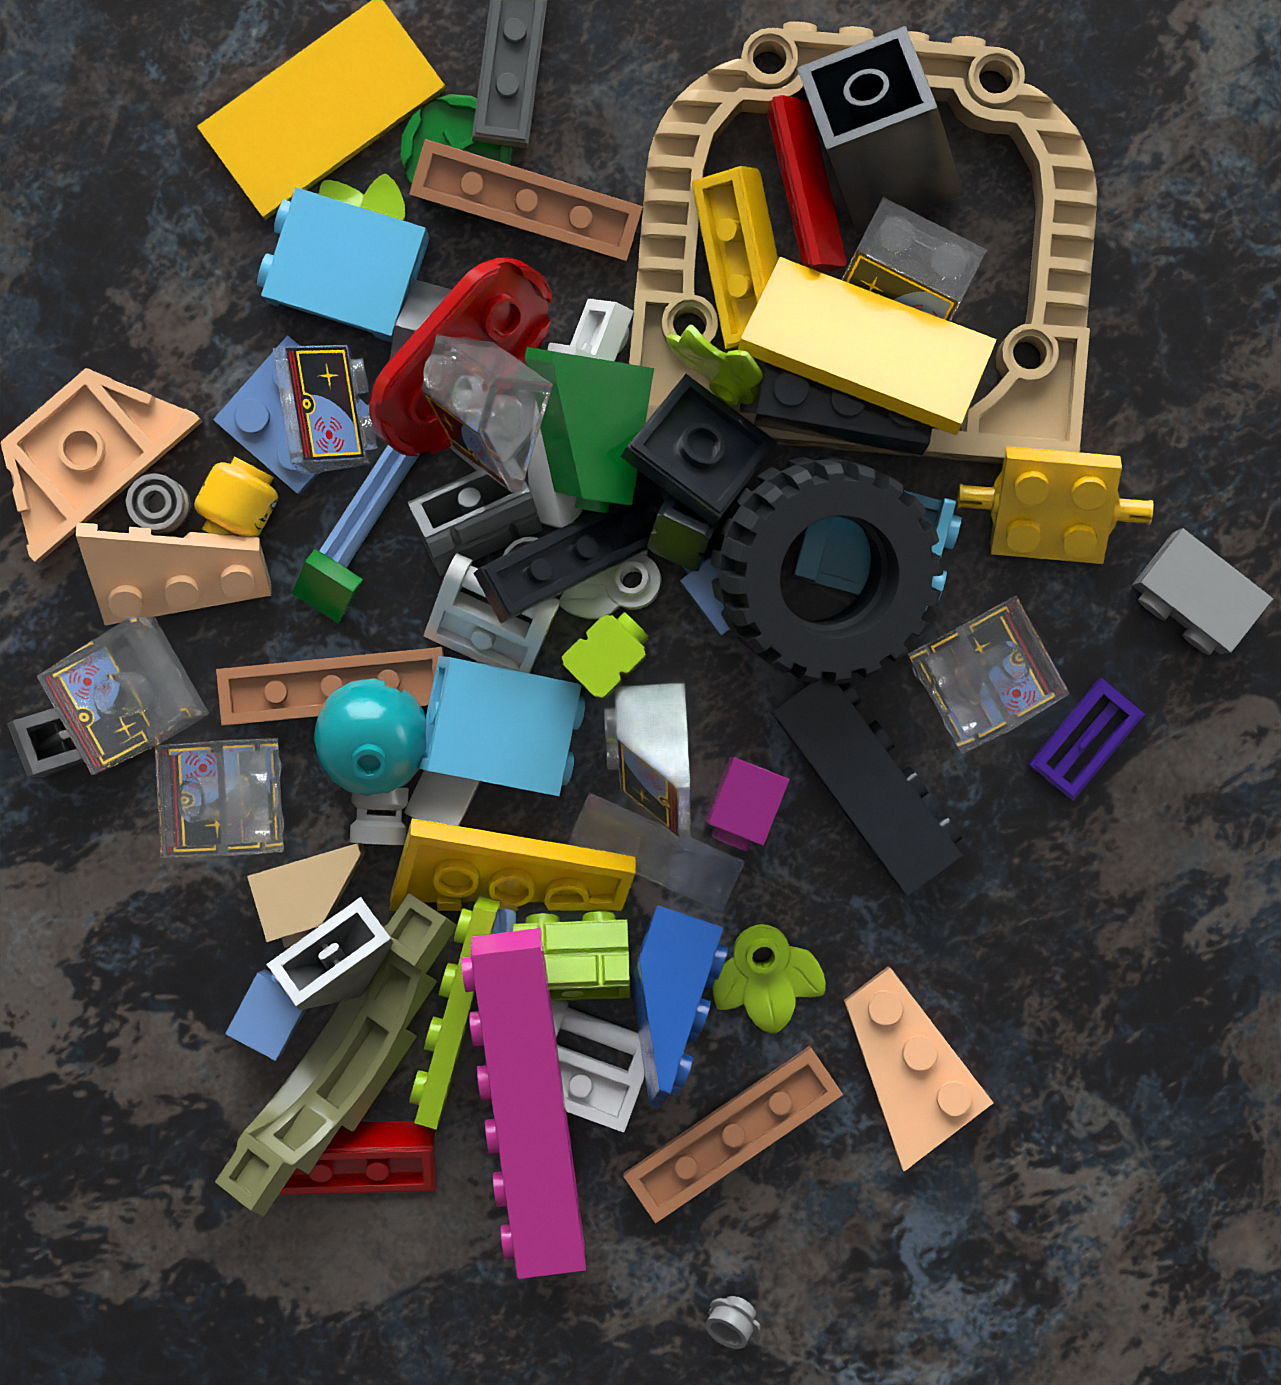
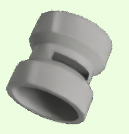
[126,473,192,535]
[350,787,409,845]

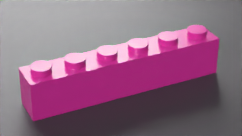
[461,928,586,1279]

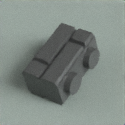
[407,456,543,576]

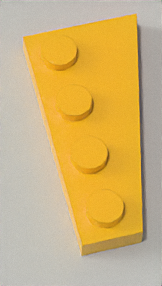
[389,818,636,911]

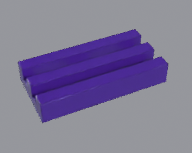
[1027,678,1145,801]

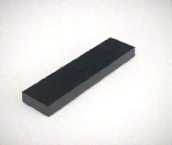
[473,482,669,624]

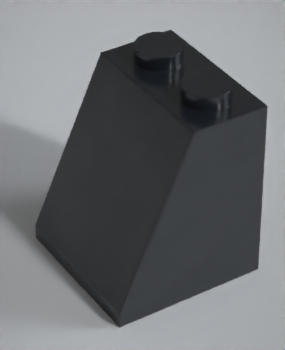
[797,26,964,235]

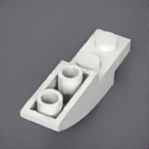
[527,299,634,529]

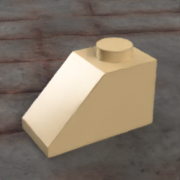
[247,843,366,948]

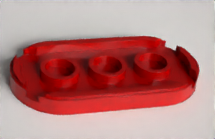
[369,257,552,457]

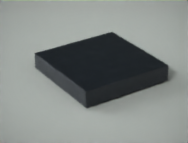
[620,374,778,527]

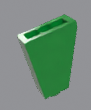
[525,347,654,513]

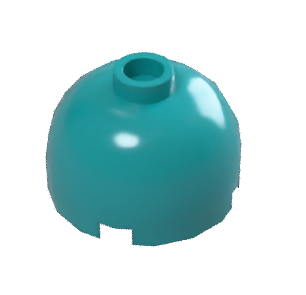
[314,679,427,796]

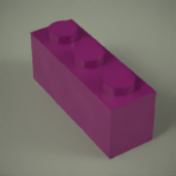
[704,757,790,851]

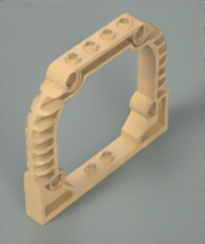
[629,22,1097,464]

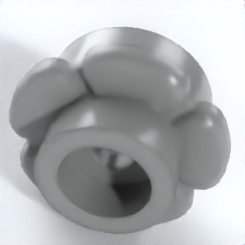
[705,1296,760,1349]

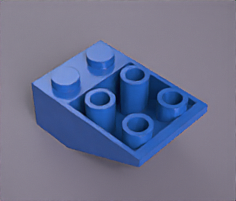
[630,905,728,1108]

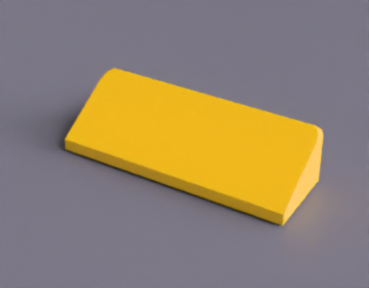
[691,166,778,349]

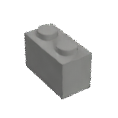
[1132,528,1273,655]

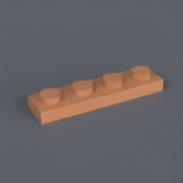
[409,139,643,261]
[216,647,444,726]
[623,1046,843,1224]

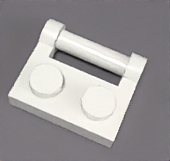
[423,553,561,674]
[551,1000,645,1132]

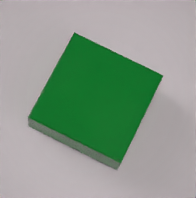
[291,549,363,624]

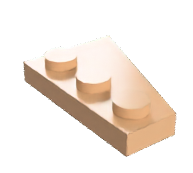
[76,523,271,625]
[844,966,993,1172]

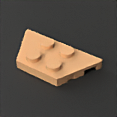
[0,368,203,563]

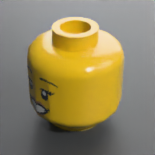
[194,457,278,537]

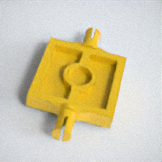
[957,446,1153,564]

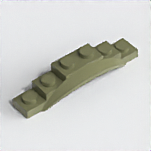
[215,893,457,1217]

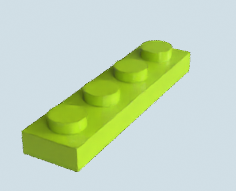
[409,896,501,1129]

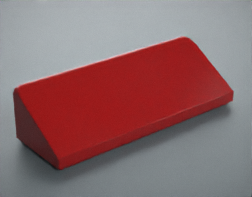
[767,95,847,273]
[279,1121,436,1195]

